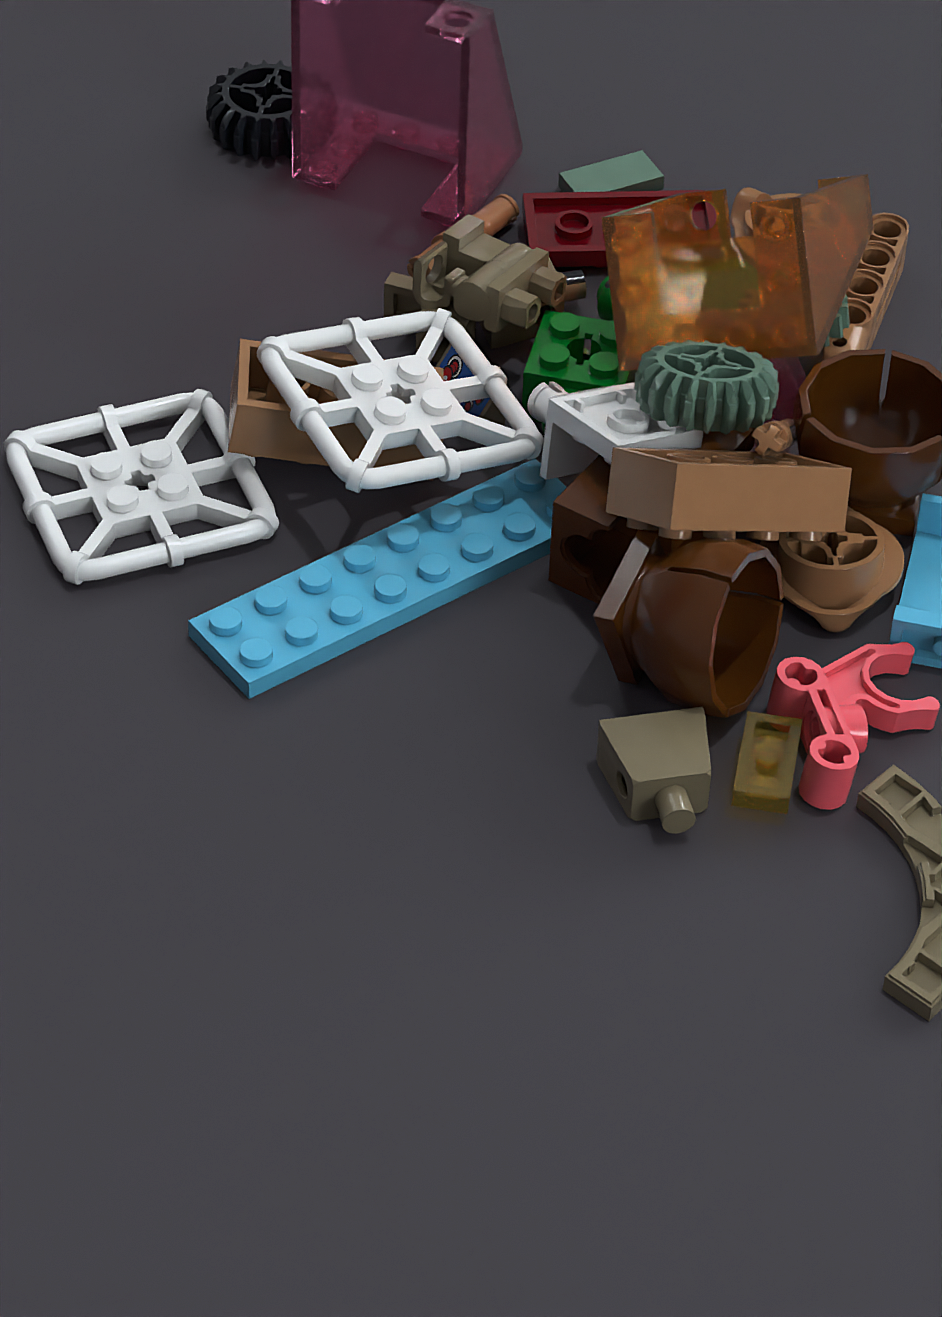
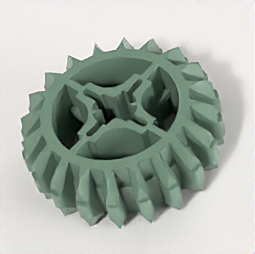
[634,339,779,434]

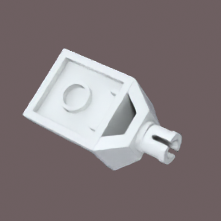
[527,381,703,480]

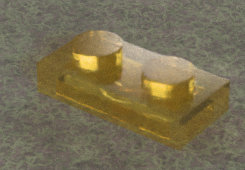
[731,711,803,814]

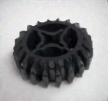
[206,60,331,161]

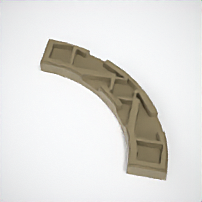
[856,764,942,1021]

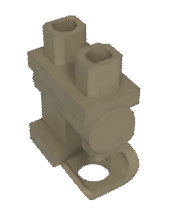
[412,214,567,333]

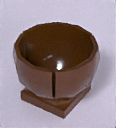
[793,349,942,537]
[593,530,784,717]

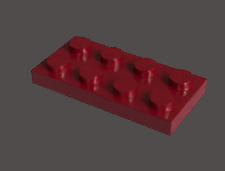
[522,190,723,268]

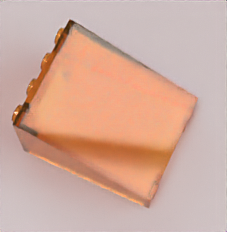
[602,174,874,371]

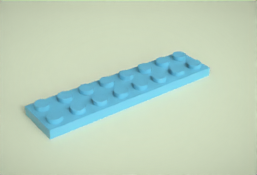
[188,459,567,699]

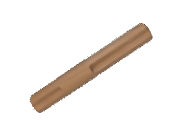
[752,418,796,456]

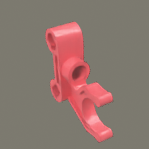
[766,642,940,810]

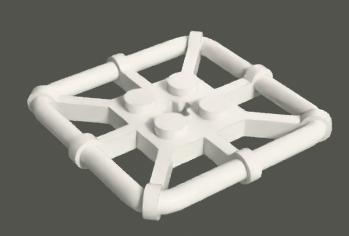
[257,308,544,493]
[3,389,279,585]

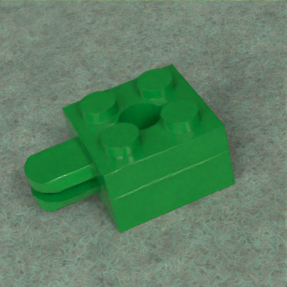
[522,310,644,435]

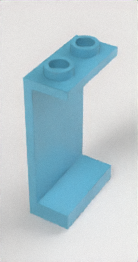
[889,493,942,669]

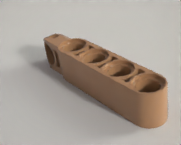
[821,212,909,362]

